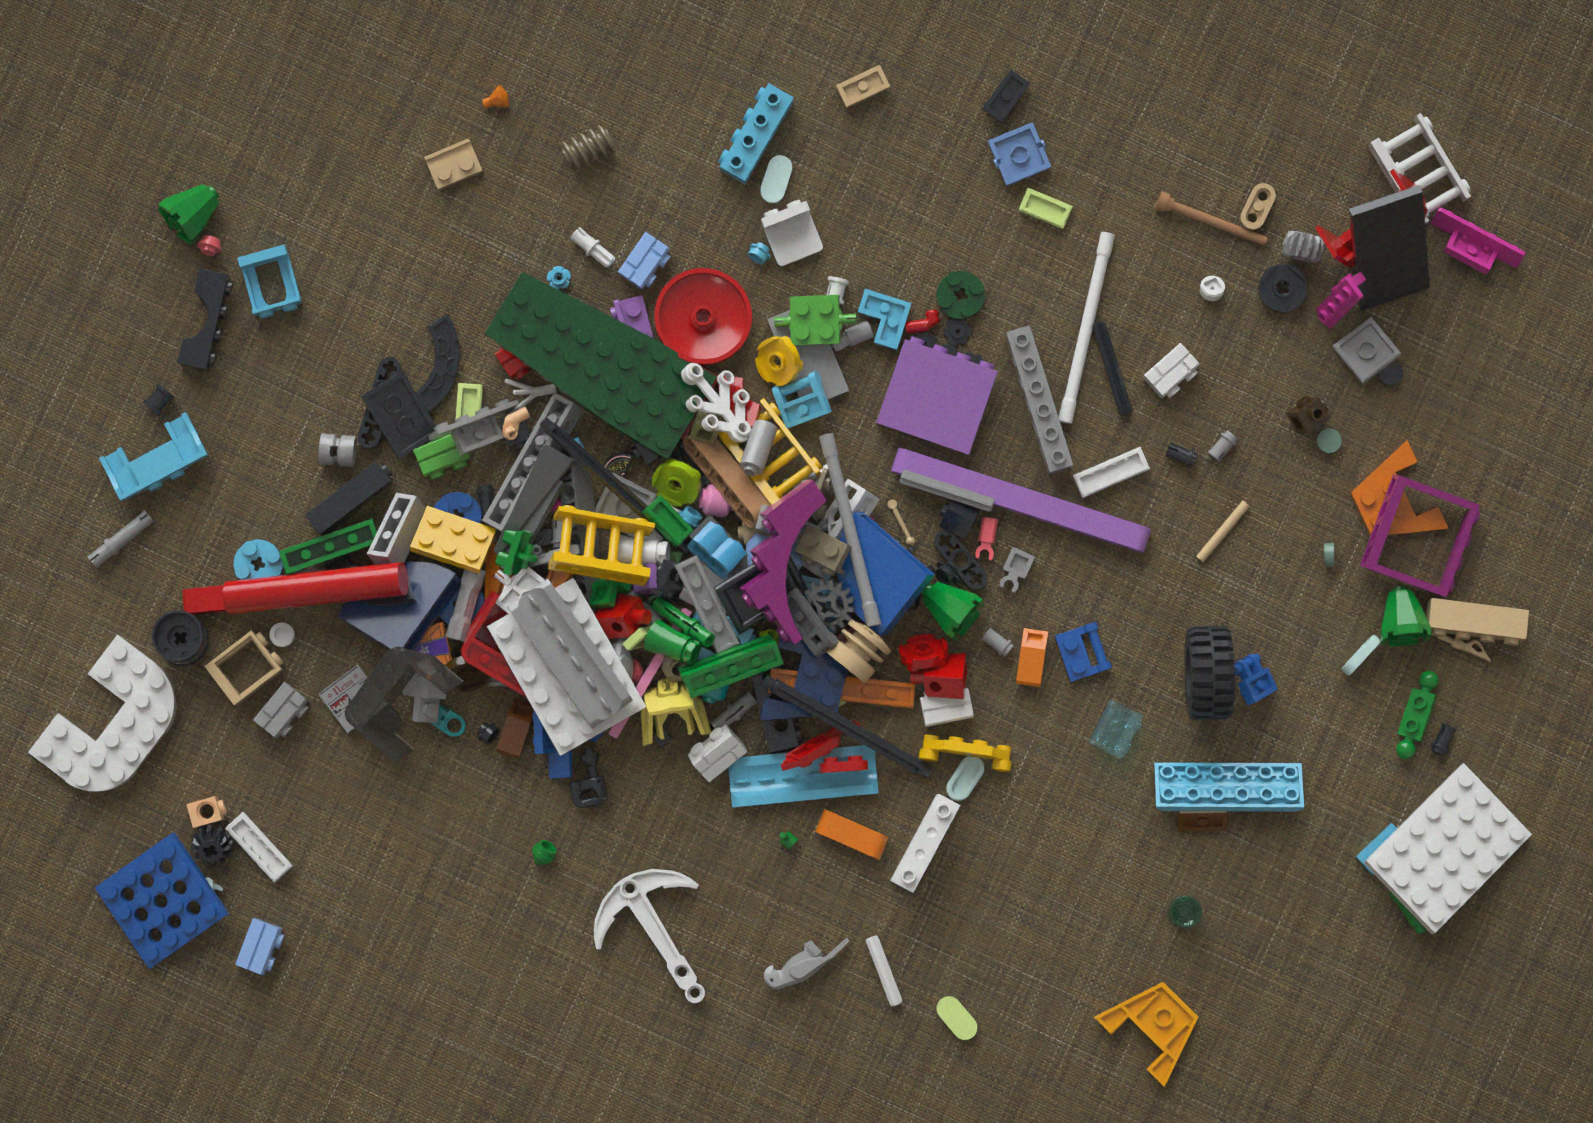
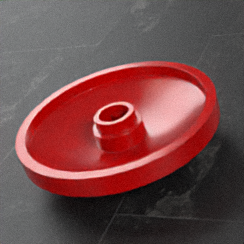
[654,268,752,366]

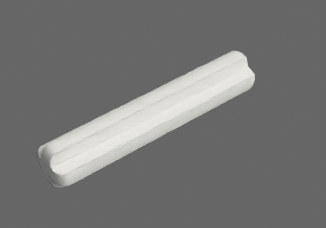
[866,936,902,1006]

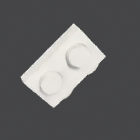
[761,200,823,266]

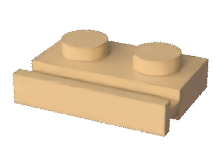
[424,138,483,191]

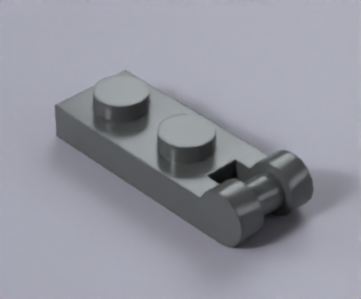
[787,588,838,657]

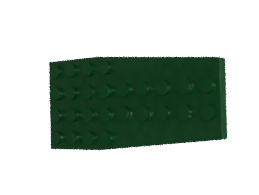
[484,272,717,460]

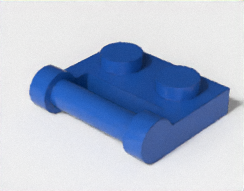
[1055,622,1112,682]

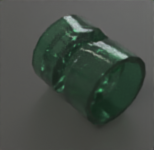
[1167,895,1202,928]

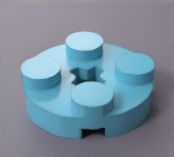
[234,539,283,580]

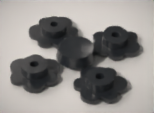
[913,319,983,364]

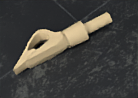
[1437,636,1491,662]

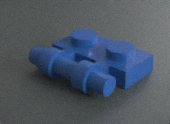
[1234,654,1278,705]

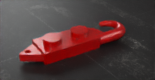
[781,721,861,771]

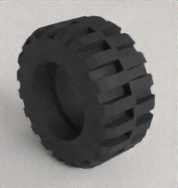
[1184,626,1235,720]

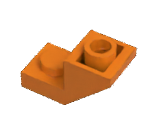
[1016,628,1048,687]

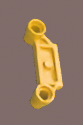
[918,735,1012,772]

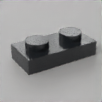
[982,70,1031,124]

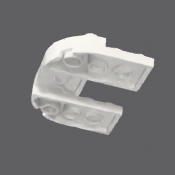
[28,635,177,792]

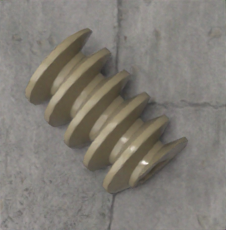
[561,125,616,170]

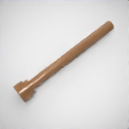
[1154,191,1268,246]

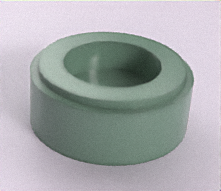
[1316,429,1342,454]
[1324,543,1334,567]

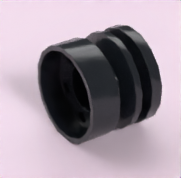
[151,610,209,666]

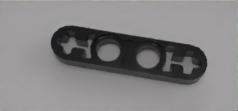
[358,357,402,449]

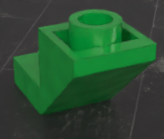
[589,578,631,609]

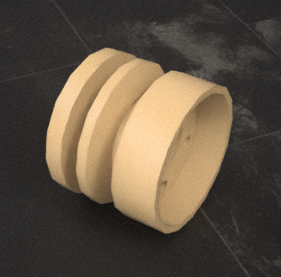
[826,619,891,683]

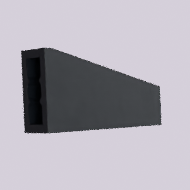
[305,461,393,536]

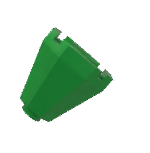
[158,184,219,246]
[922,582,985,642]
[1379,586,1432,647]

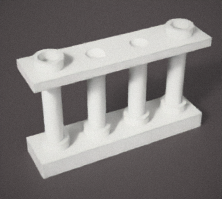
[1368,113,1471,224]
[890,794,960,893]

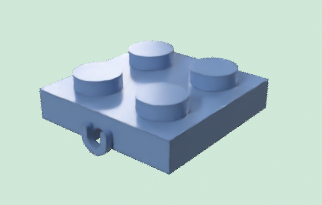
[988,122,1051,186]

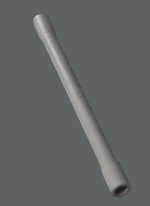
[819,433,881,627]

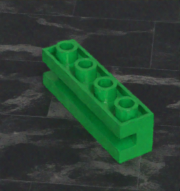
[678,634,783,698]

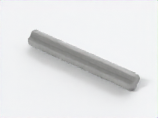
[900,470,994,512]

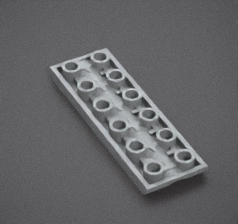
[507,579,633,729]

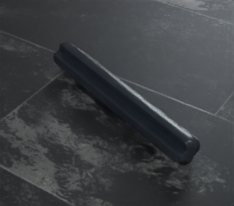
[1093,322,1132,416]

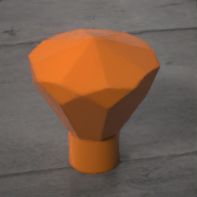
[482,85,509,108]

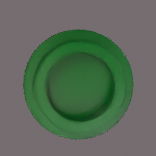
[532,840,557,865]

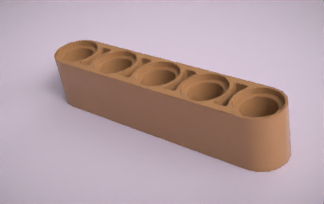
[683,435,771,528]

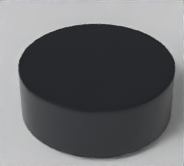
[1378,361,1403,386]

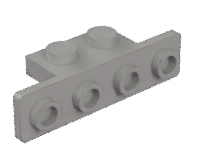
[428,399,520,456]

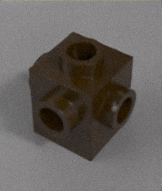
[1286,396,1330,434]

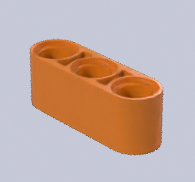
[815,809,890,860]

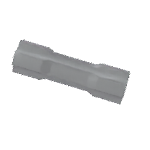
[446,569,486,642]

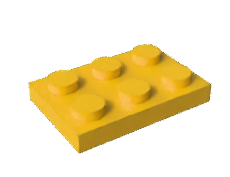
[410,506,496,574]

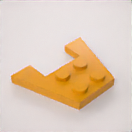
[1094,982,1198,1087]

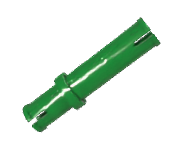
[652,597,715,648]

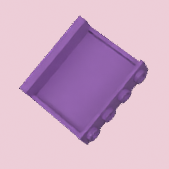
[876,336,998,455]

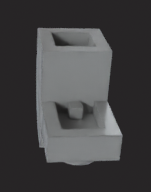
[403,670,446,723]

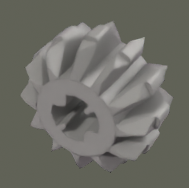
[1282,231,1324,263]

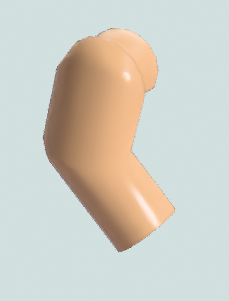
[502,407,530,440]

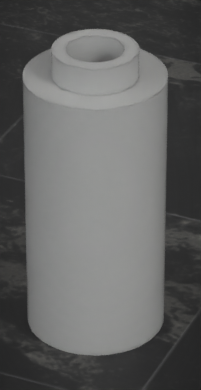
[739,420,777,476]

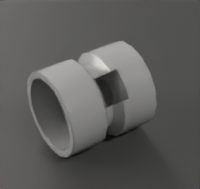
[318,433,357,468]

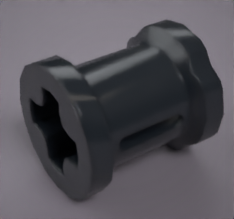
[143,383,175,416]

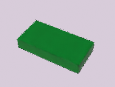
[642,495,694,548]

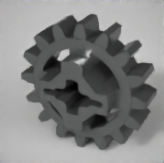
[804,578,855,631]

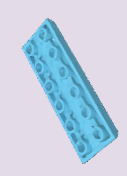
[728,745,879,807]
[1154,763,1304,812]

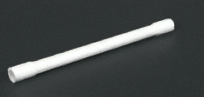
[1058,232,1115,424]

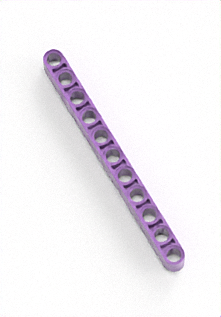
[891,448,1151,553]

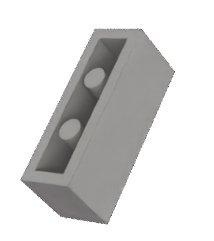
[367,493,426,565]

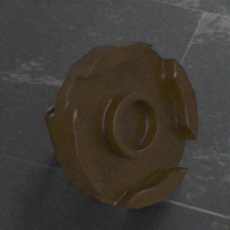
[441,644,491,692]

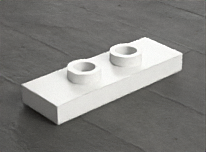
[1073,447,1150,498]
[225,812,293,883]

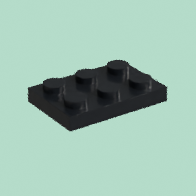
[360,371,436,459]

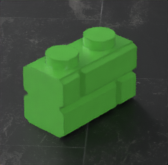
[413,434,471,480]

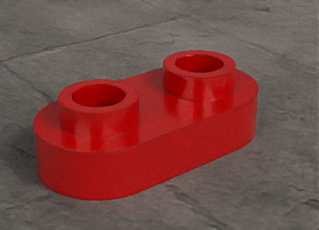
[819,755,868,773]

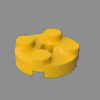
[755,336,803,386]

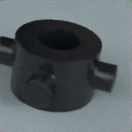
[653,727,672,749]

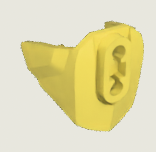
[641,678,712,746]

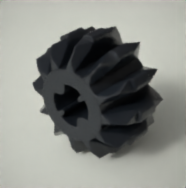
[191,823,233,867]

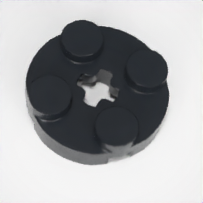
[1257,264,1307,314]

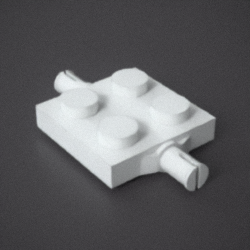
[494,567,545,614]

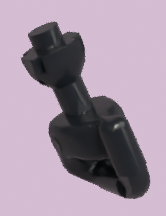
[569,748,608,808]

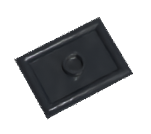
[713,555,808,635]

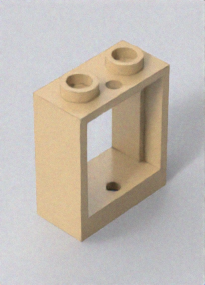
[205,630,284,706]

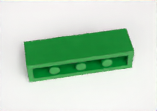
[278,519,377,575]

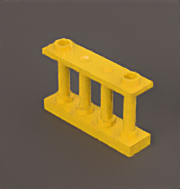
[718,398,823,505]
[548,505,655,586]

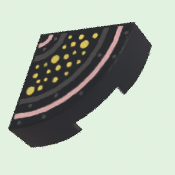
[603,451,634,477]

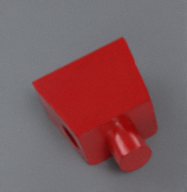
[594,593,652,639]
[910,653,967,699]

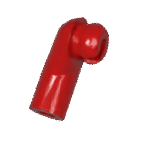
[905,310,940,334]

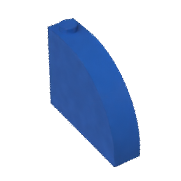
[837,512,935,636]

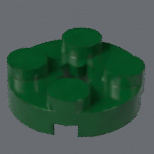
[936,271,985,320]

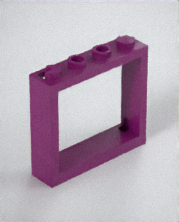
[1360,474,1480,597]

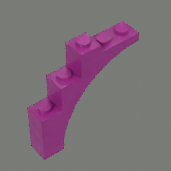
[740,480,827,645]

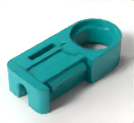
[430,704,466,737]

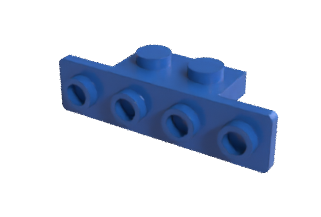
[532,709,572,778]

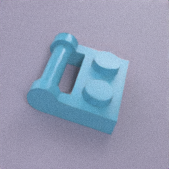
[772,371,832,429]

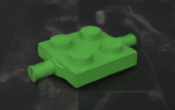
[774,295,857,346]

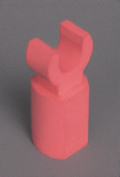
[975,517,998,561]

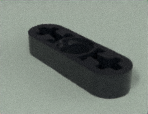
[934,530,987,590]

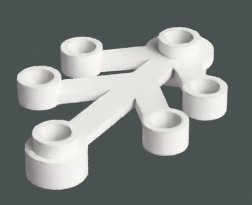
[681,363,751,442]

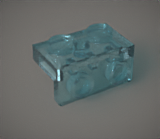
[1088,699,1143,759]

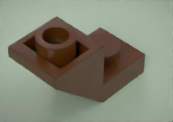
[496,698,534,759]

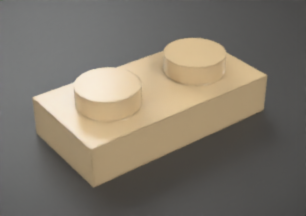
[836,65,890,108]

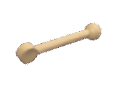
[887,499,915,546]

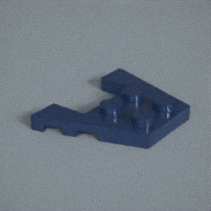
[759,637,848,720]

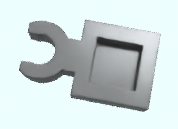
[999,547,1035,593]

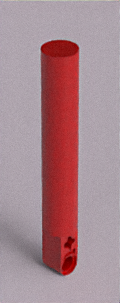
[182,562,409,615]

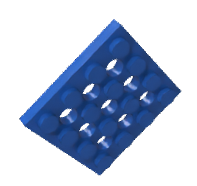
[95,832,229,969]

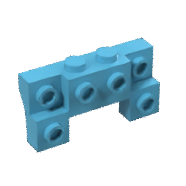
[99,412,209,502]

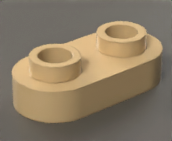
[1240,183,1276,230]

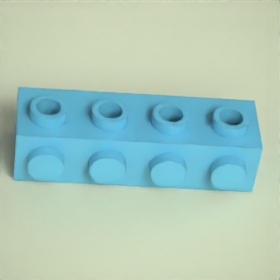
[718,83,794,184]

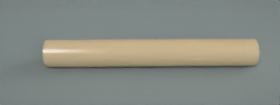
[1196,501,1250,562]

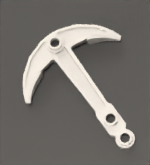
[594,869,705,1003]

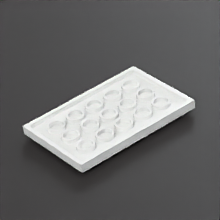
[487,578,646,756]
[1363,763,1532,934]

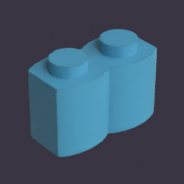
[687,521,746,579]

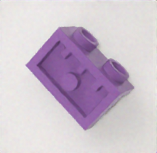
[610,295,653,338]

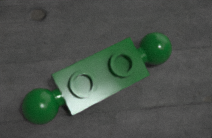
[1396,671,1439,760]

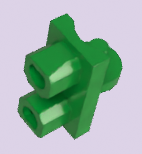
[495,530,538,575]

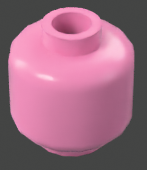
[699,484,734,518]

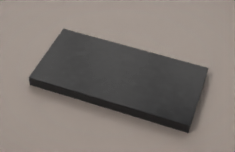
[1349,185,1430,311]

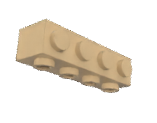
[1426,598,1529,646]

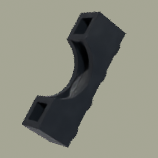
[177,268,234,372]

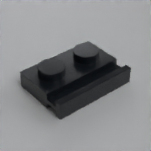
[652,559,684,603]

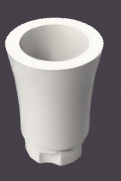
[618,535,670,567]

